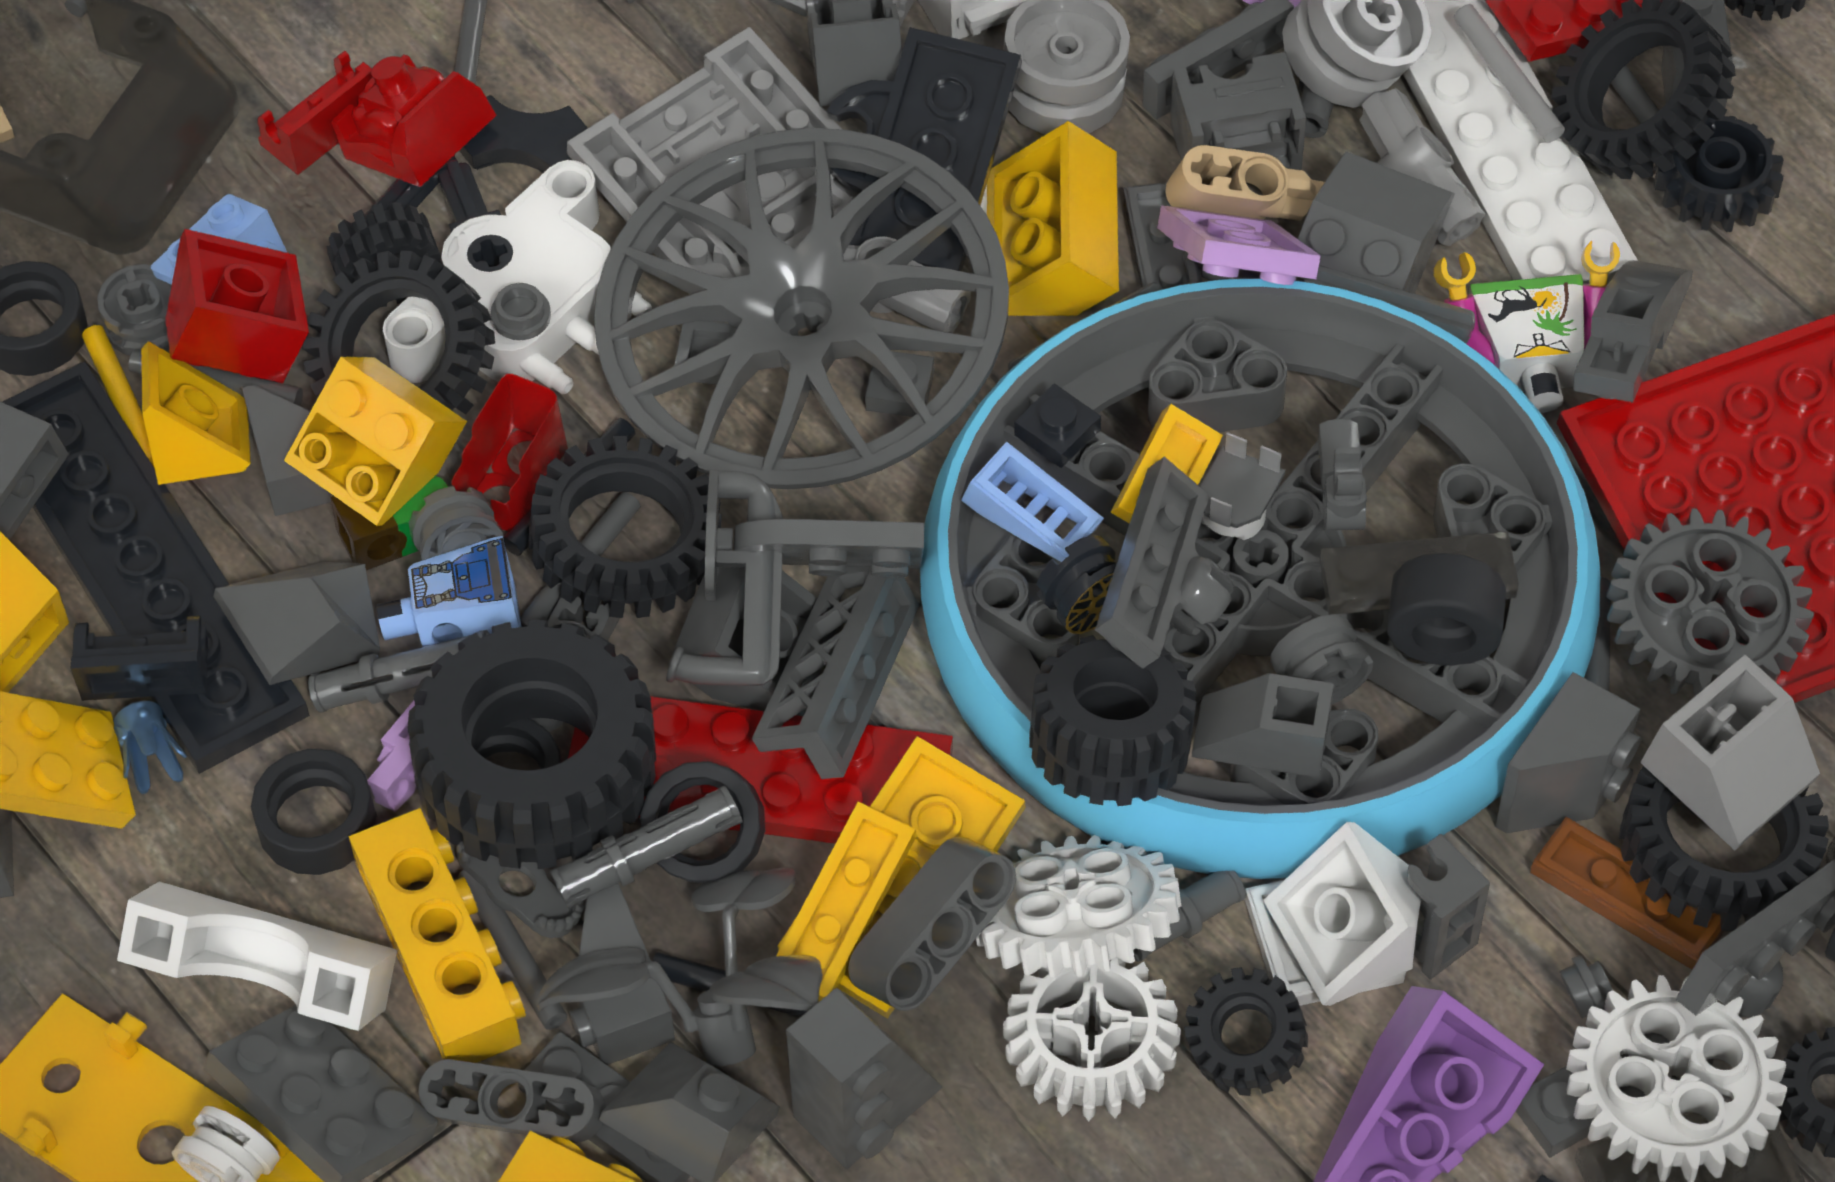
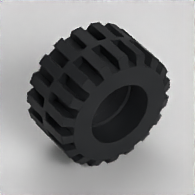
[1029,635,1196,806]

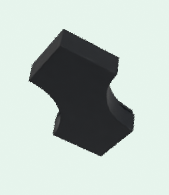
[459,95,588,174]

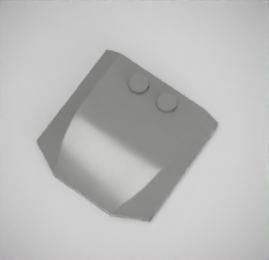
[567,26,859,295]

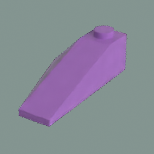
[1313,986,1544,1182]

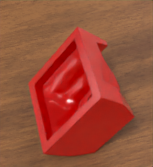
[331,54,497,187]

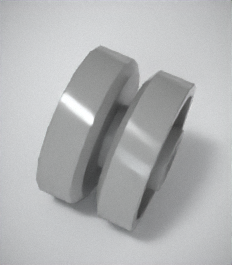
[1004,0,1130,134]
[1282,0,1432,108]

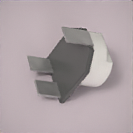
[1200,432,1286,540]

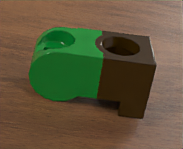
[331,476,448,571]

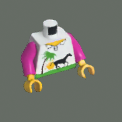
[1434,241,1620,413]

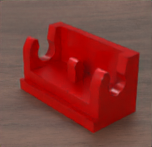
[257,51,373,175]

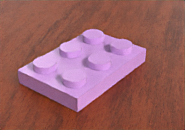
[1157,205,1321,285]

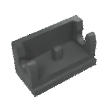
[1407,834,1490,980]

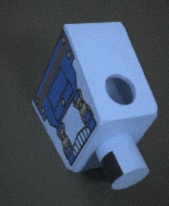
[376,536,522,647]

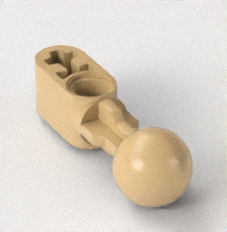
[1166,145,1325,221]

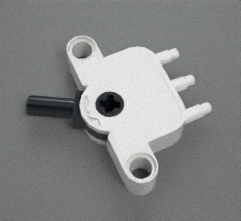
[383,159,652,394]

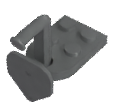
[666,470,924,686]

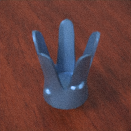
[114,701,187,794]

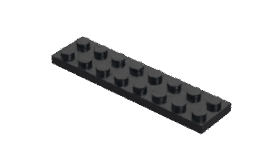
[2,361,310,774]

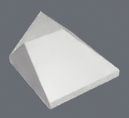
[1263,822,1421,1006]

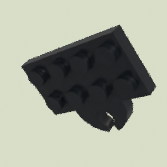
[827,27,1022,271]

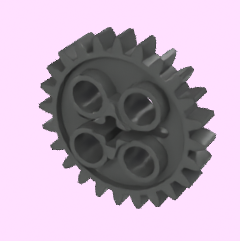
[1606,509,1814,696]

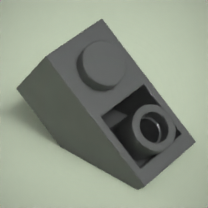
[1192,673,1334,778]

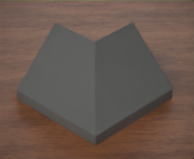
[213,562,380,685]

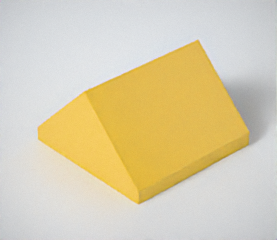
[141,341,251,485]

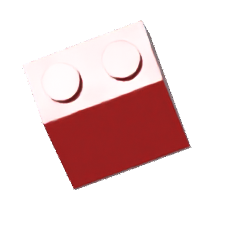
[165,229,309,383]

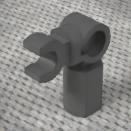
[1318,419,1367,530]

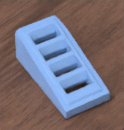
[961,442,1104,562]

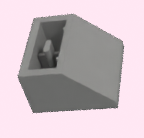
[1640,655,1820,850]

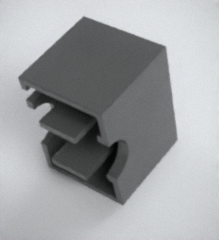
[805,0,902,106]
[1170,52,1307,171]

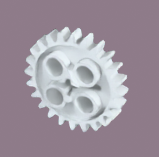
[975,835,1181,978]
[1566,975,1787,1182]

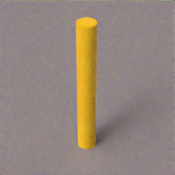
[82,325,154,467]

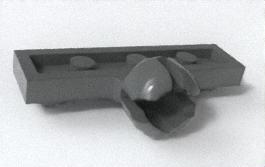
[1095,457,1234,669]
[1676,859,1835,1018]

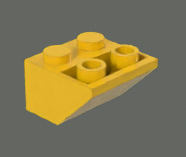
[284,357,467,526]
[0,531,69,693]

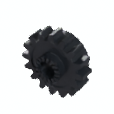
[1654,116,1784,232]

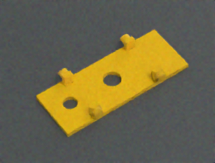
[0,993,324,1182]

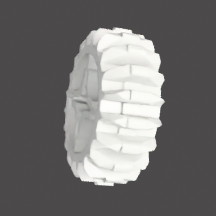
[1003,958,1181,1122]

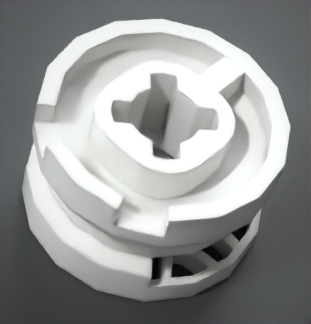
[172,1106,280,1182]

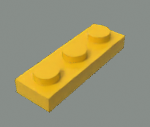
[776,802,917,1001]

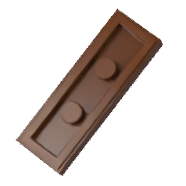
[1530,817,1725,970]

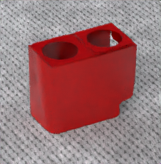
[451,374,568,532]

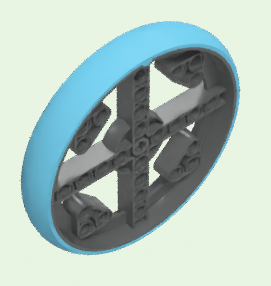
[920,278,1601,879]

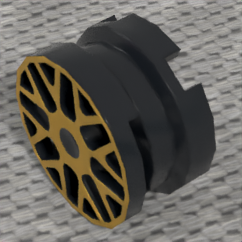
[1036,535,1117,634]

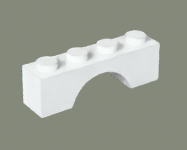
[117,882,397,1031]

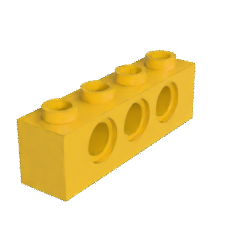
[349,808,526,1063]

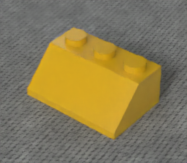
[987,121,1119,316]

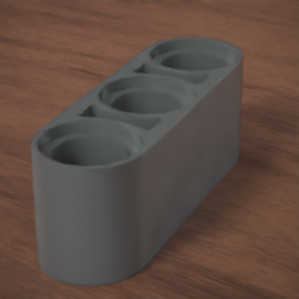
[848,837,1016,1011]

